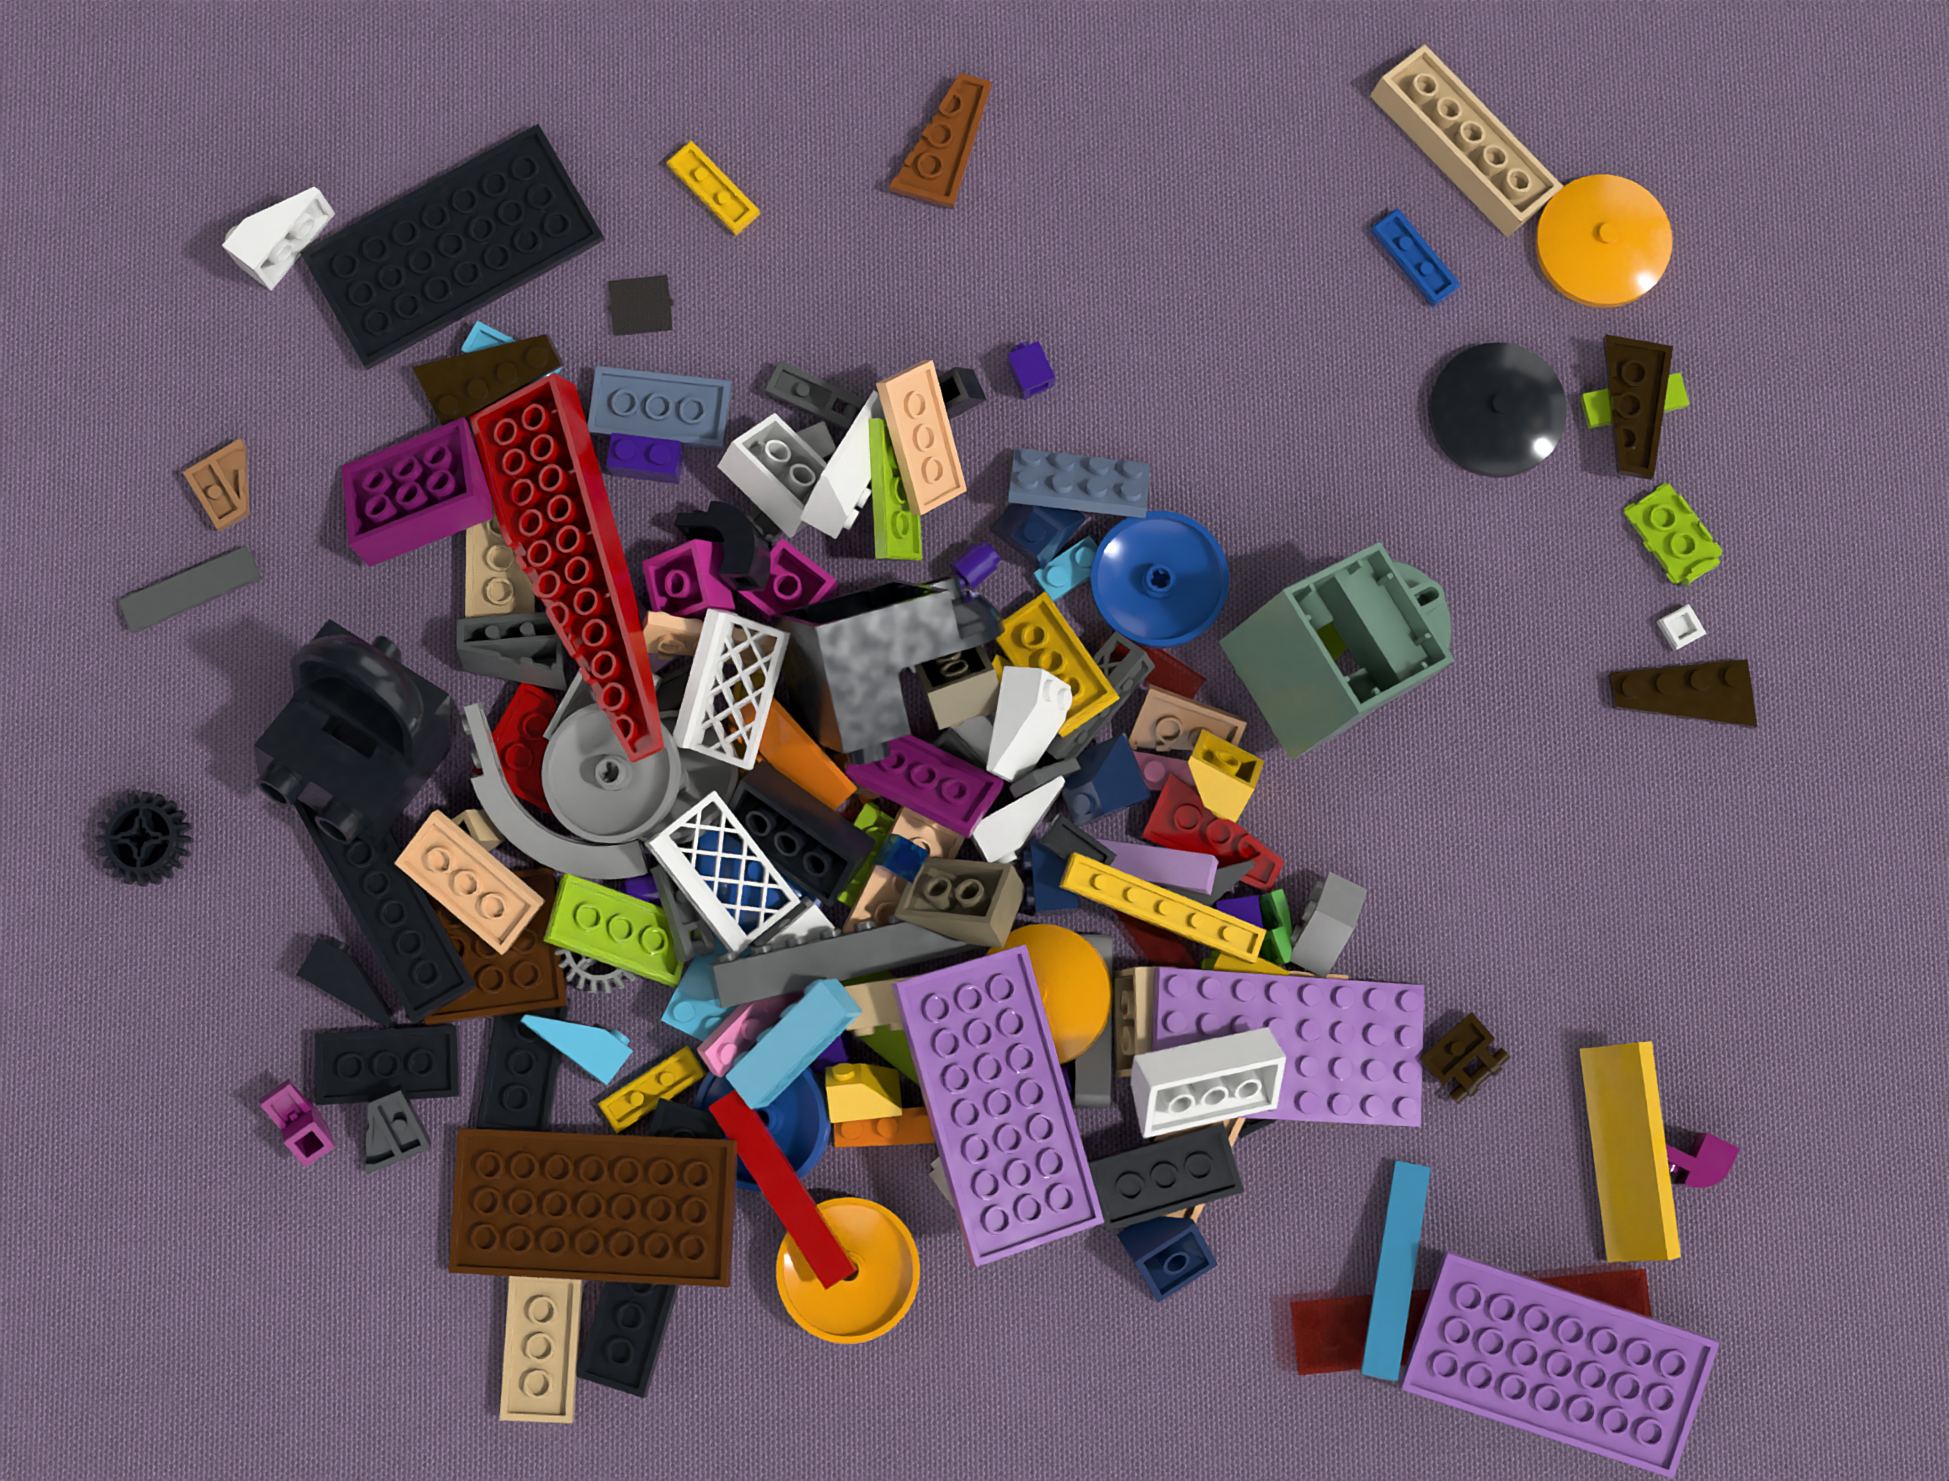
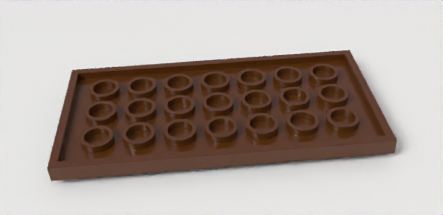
[448,1128,737,1287]

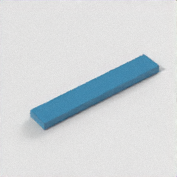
[1360,1160,1431,1382]

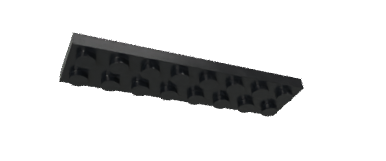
[293,799,477,1024]
[576,1098,725,1398]

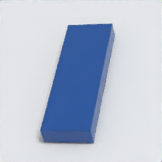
[1370,208,1461,308]

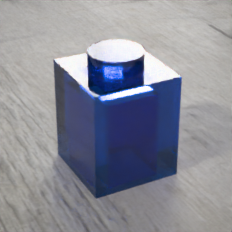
[873,833,929,883]

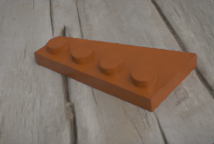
[889,73,992,210]

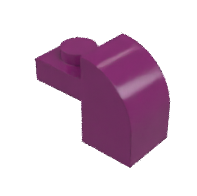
[259,1079,335,1168]
[1666,1132,1740,1188]

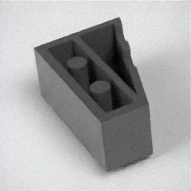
[456,612,569,691]

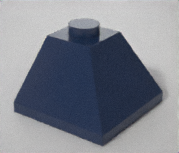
[990,503,1086,570]
[1063,733,1152,827]
[1116,1216,1218,1303]

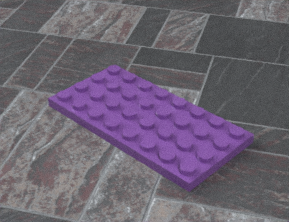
[892,944,1105,1267]
[1152,967,1424,1127]
[1399,1250,1720,1479]

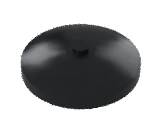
[1429,342,1567,478]

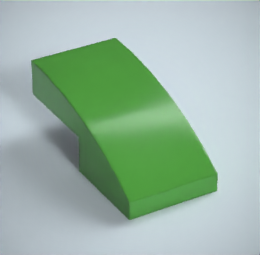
[1258,889,1292,965]

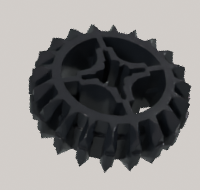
[95,792,194,887]

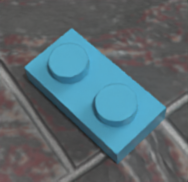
[1033,535,1098,603]

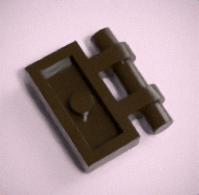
[1419,1012,1510,1104]

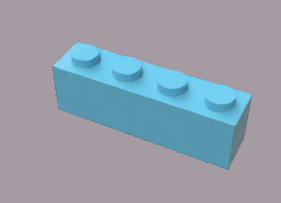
[725,979,863,1109]

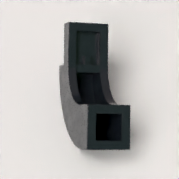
[674,501,771,591]

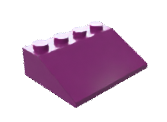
[341,417,493,567]

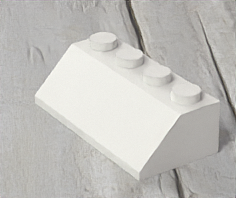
[799,390,885,539]
[1131,1027,1286,1138]

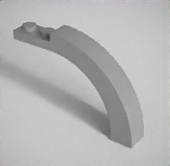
[461,702,650,879]

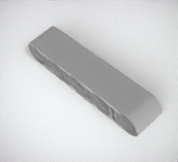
[1074,934,1112,1108]

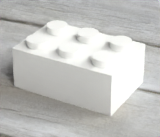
[717,413,827,538]

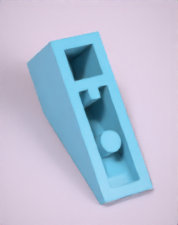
[520,1015,633,1085]

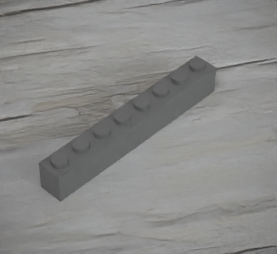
[707,915,988,1008]

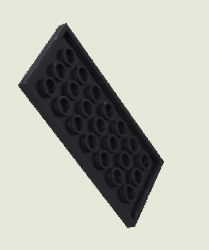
[300,124,605,370]

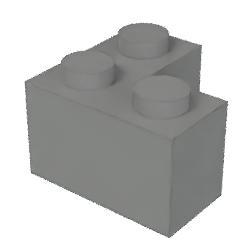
[1290,871,1367,978]

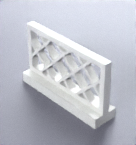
[673,608,790,770]
[644,790,801,955]

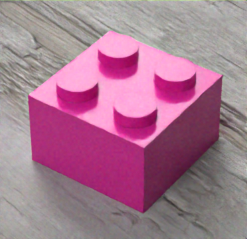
[738,538,838,623]
[642,539,735,622]

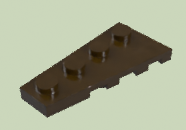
[412,334,564,426]
[1603,334,1673,480]
[1608,659,1758,729]

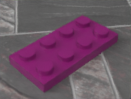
[845,734,1004,838]

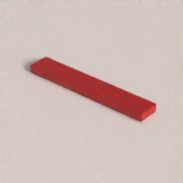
[708,1089,857,1290]

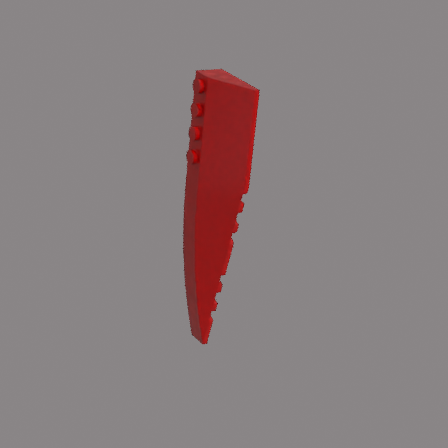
[470,373,664,763]

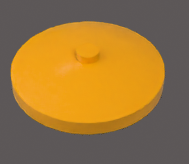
[1535,174,1672,308]
[985,924,1113,1064]
[776,1197,920,1344]

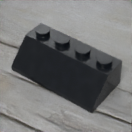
[718,760,877,908]

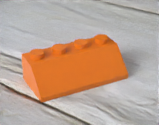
[726,684,857,811]

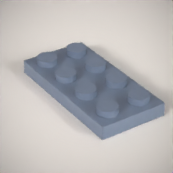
[587,366,732,450]
[1008,448,1150,518]

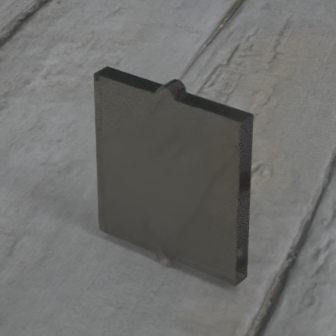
[608,275,674,337]

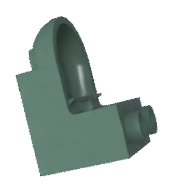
[1219,542,1455,760]

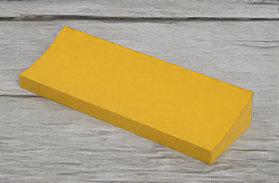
[1579,1041,1681,1263]

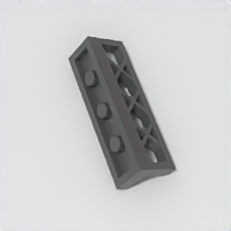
[1045,631,1155,763]

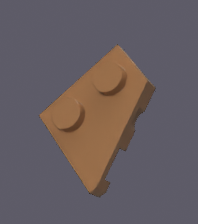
[183,438,250,532]

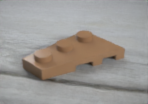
[1127,684,1247,751]

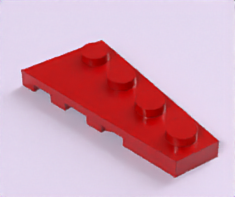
[1142,771,1284,893]

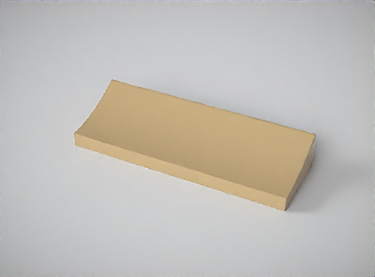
[1370,44,1564,238]

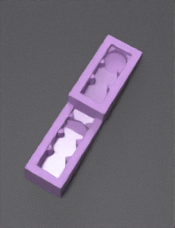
[1096,839,1218,895]

